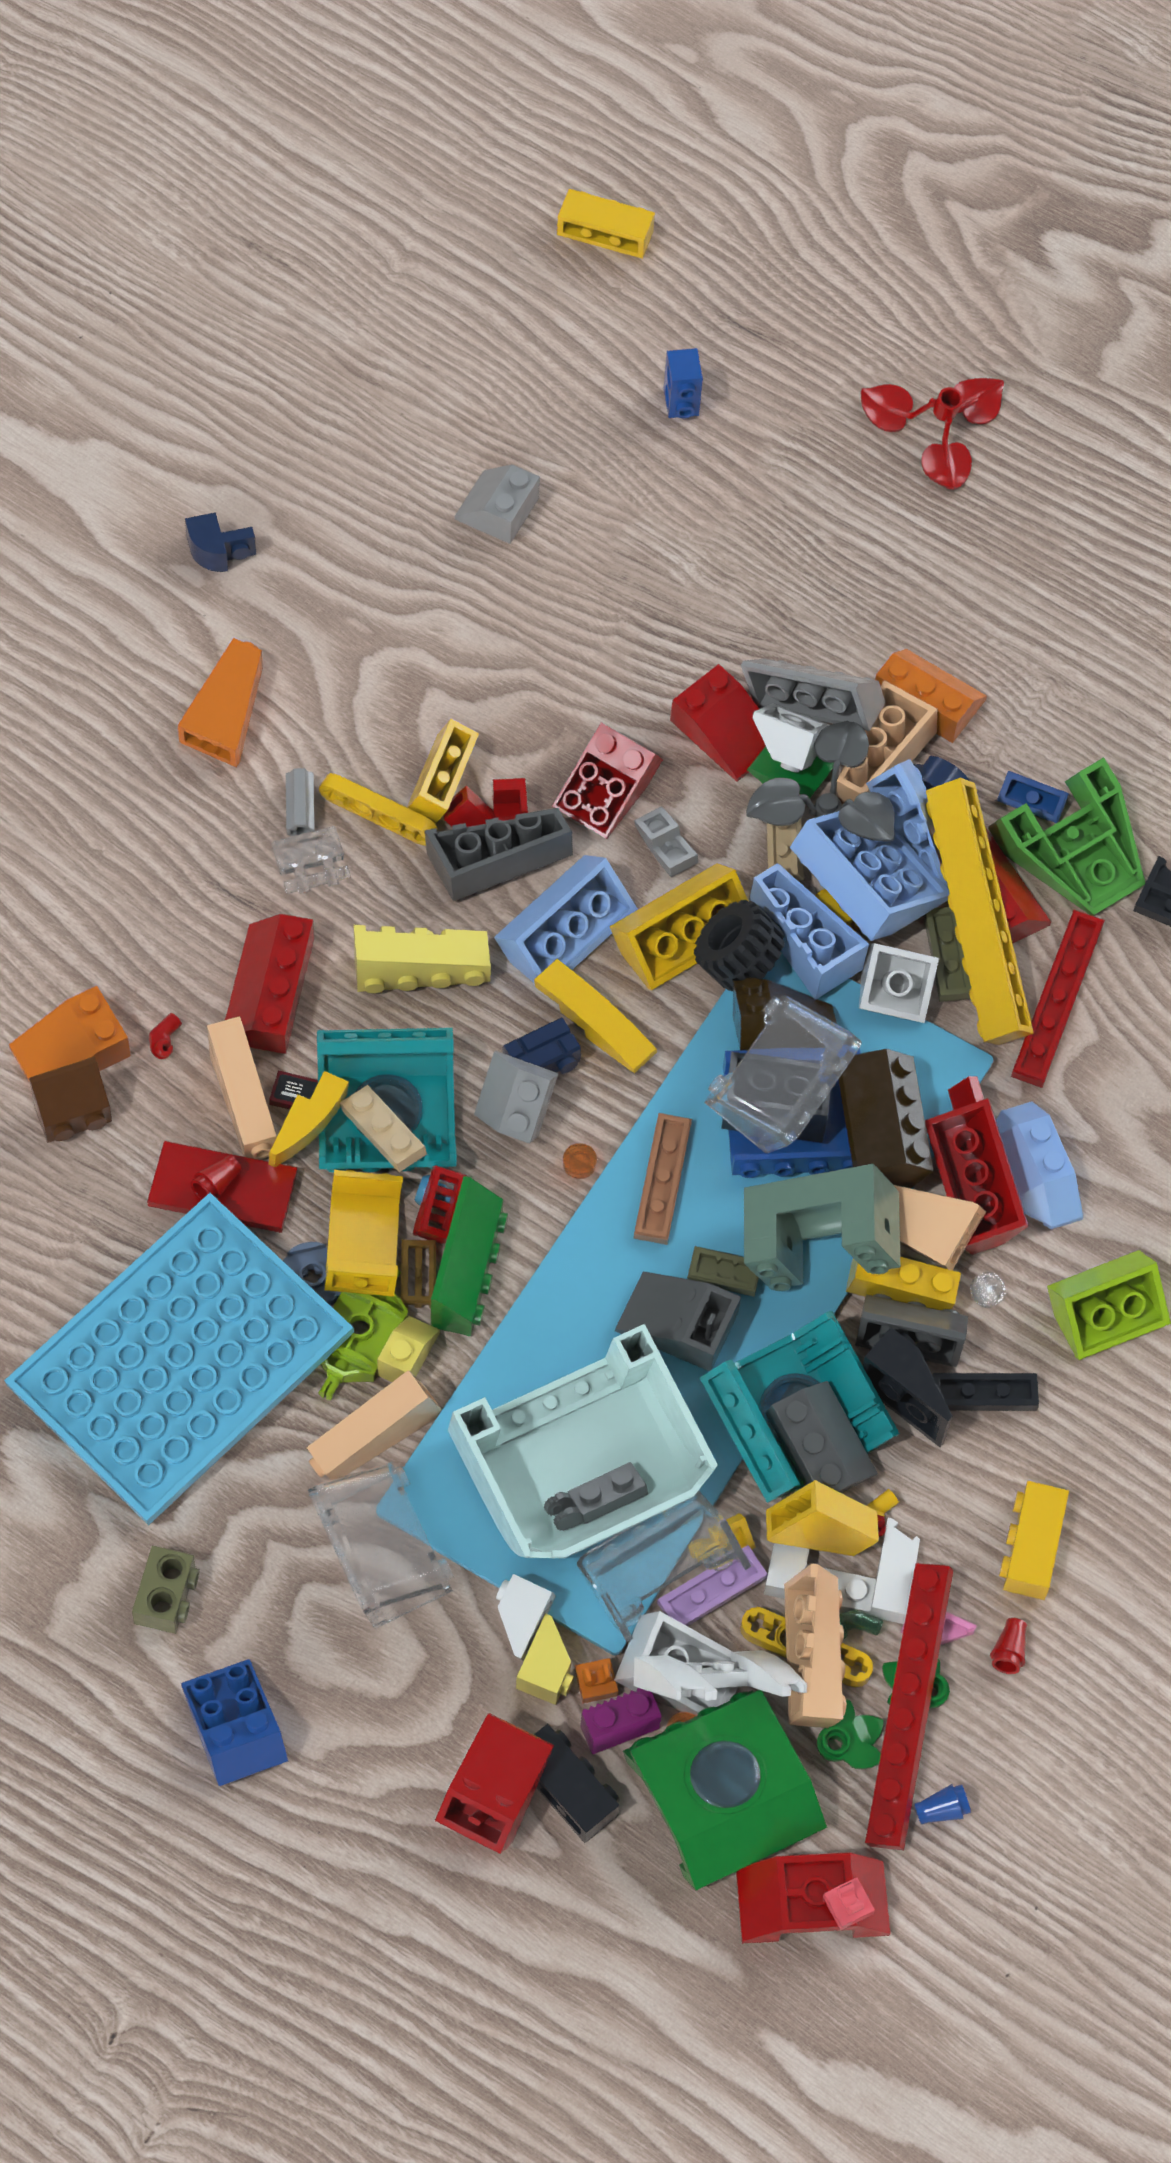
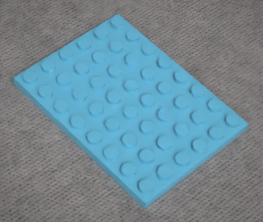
[4,1193,354,1525]

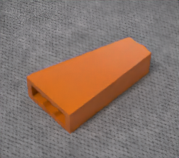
[178,638,263,768]

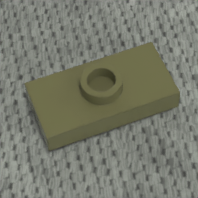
[687,1246,759,1297]

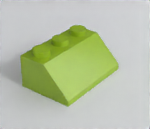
[1047,1250,1171,1360]

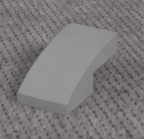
[634,806,698,877]

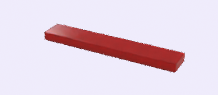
[1011,910,1105,1088]

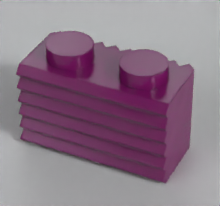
[580,1688,662,1754]

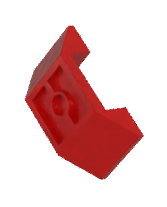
[736,1853,890,1944]

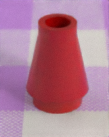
[191,1155,242,1200]
[990,1618,1027,1674]

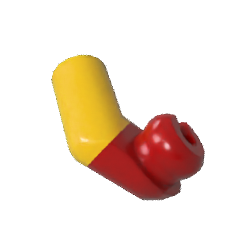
[866,1489,899,1537]

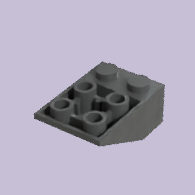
[615,1271,741,1371]

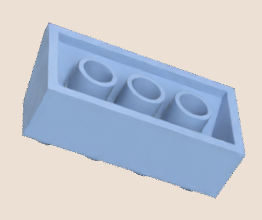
[494,855,638,984]

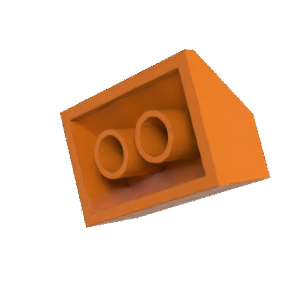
[875,649,987,743]

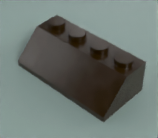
[835,1049,934,1189]

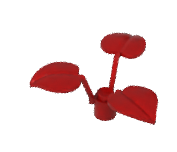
[860,378,1004,490]

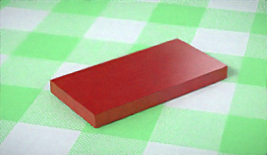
[147,1141,298,1233]

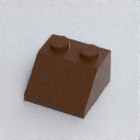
[29,1057,112,1143]

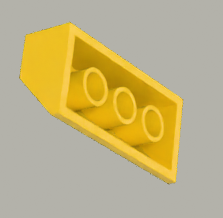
[609,863,749,990]

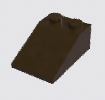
[733,978,841,1051]

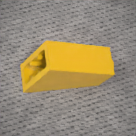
[766,1480,879,1556]

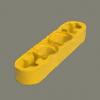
[319,773,438,846]
[740,1607,873,1688]

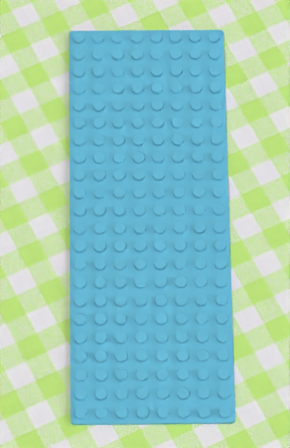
[376,951,993,1656]

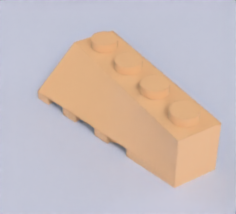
[784,1564,847,1728]

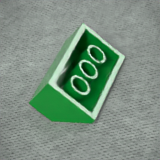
[431,1176,508,1336]

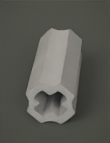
[286,768,315,839]

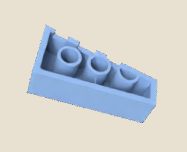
[749,863,869,1000]

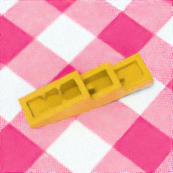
[534,959,657,1074]

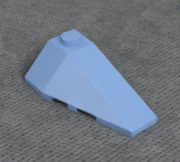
[866,759,948,888]

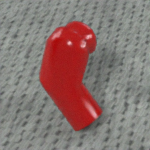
[149,1013,182,1059]

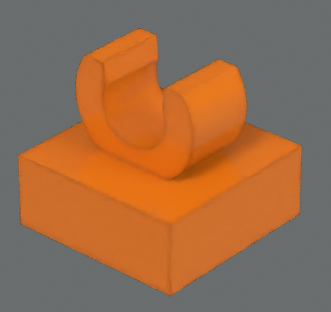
[574,1658,618,1704]

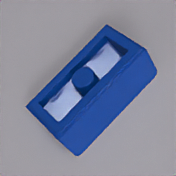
[997,771,1070,823]

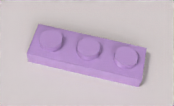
[657,1545,768,1626]

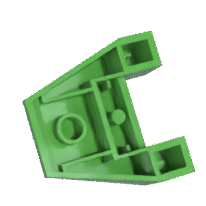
[988,757,1145,916]

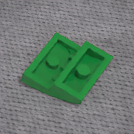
[747,746,834,804]

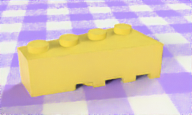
[354,925,491,993]

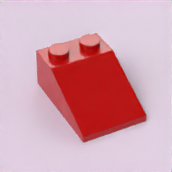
[670,664,766,782]

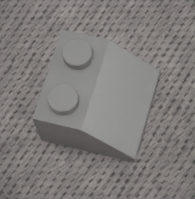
[455,464,540,544]
[474,1051,559,1144]

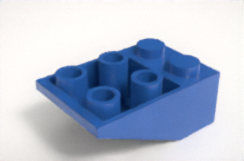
[181,1659,288,1786]

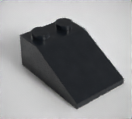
[863,1327,953,1447]

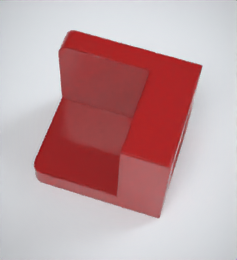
[492,778,528,821]
[444,785,494,827]

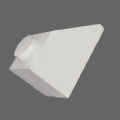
[496,1574,556,1661]

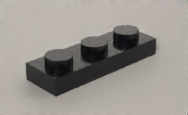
[932,1373,1039,1411]

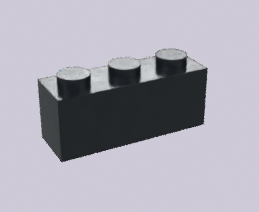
[534,1723,620,1843]

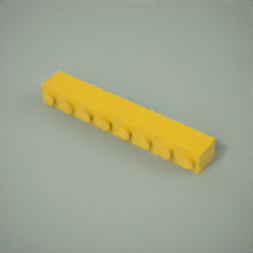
[926,778,1034,1045]

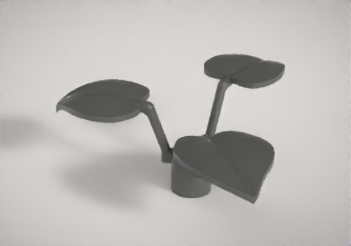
[746,721,895,842]

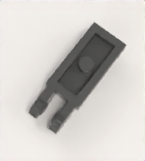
[544,1462,648,1531]

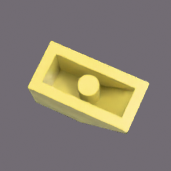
[377,1316,440,1382]
[516,1613,574,1705]

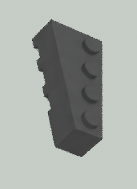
[425,808,573,901]

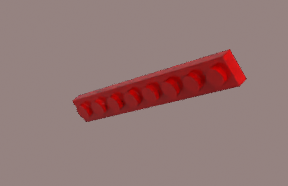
[865,1563,954,1851]

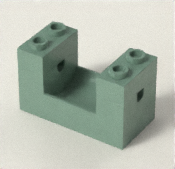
[744,1164,901,1291]

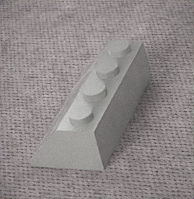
[741,658,885,731]

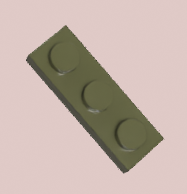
[923,907,971,1002]

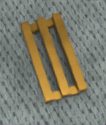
[401,1240,436,1308]

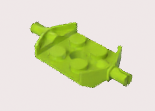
[318,1269,408,1400]

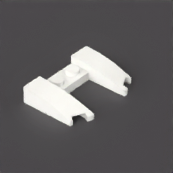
[764,1518,920,1624]
[634,1650,807,1701]

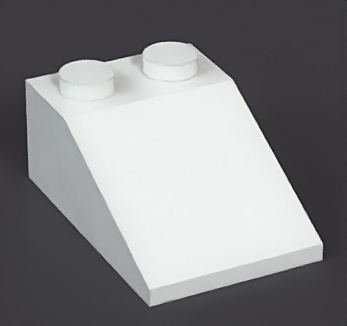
[614,1611,738,1717]

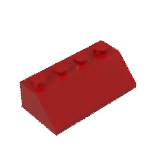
[985,827,1051,943]
[225,914,314,1054]
[925,1098,1029,1255]

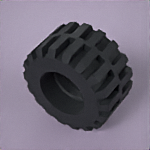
[694,900,785,991]

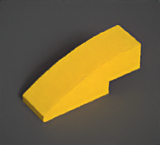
[268,1071,349,1167]

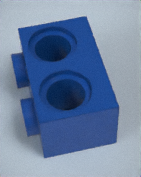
[663,348,703,418]

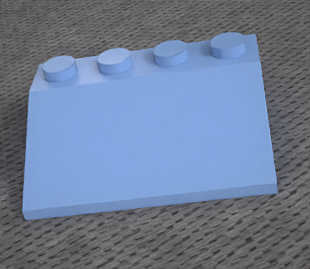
[790,811,949,941]

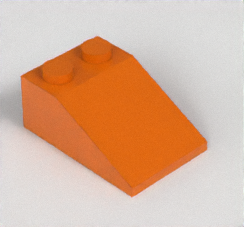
[9,985,131,1081]

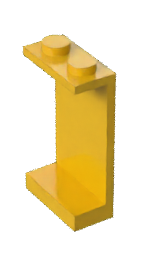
[324,1170,403,1297]

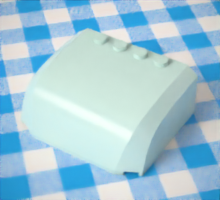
[448,1324,718,1558]

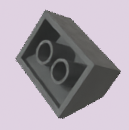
[855,1294,968,1367]
[765,1381,878,1493]

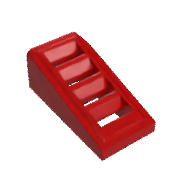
[412,1165,467,1244]

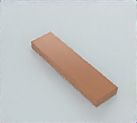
[633,1113,692,1245]

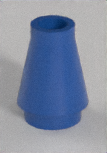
[914,1784,971,1825]

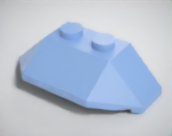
[996,1101,1083,1229]

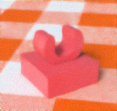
[823,1877,875,1930]

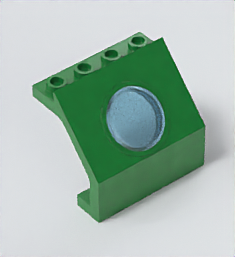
[623,1690,827,1890]

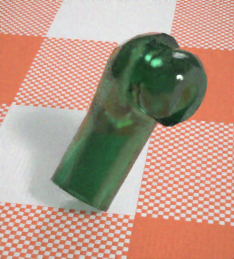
[839,1609,883,1639]

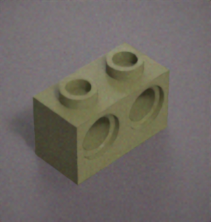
[132,1545,200,1634]

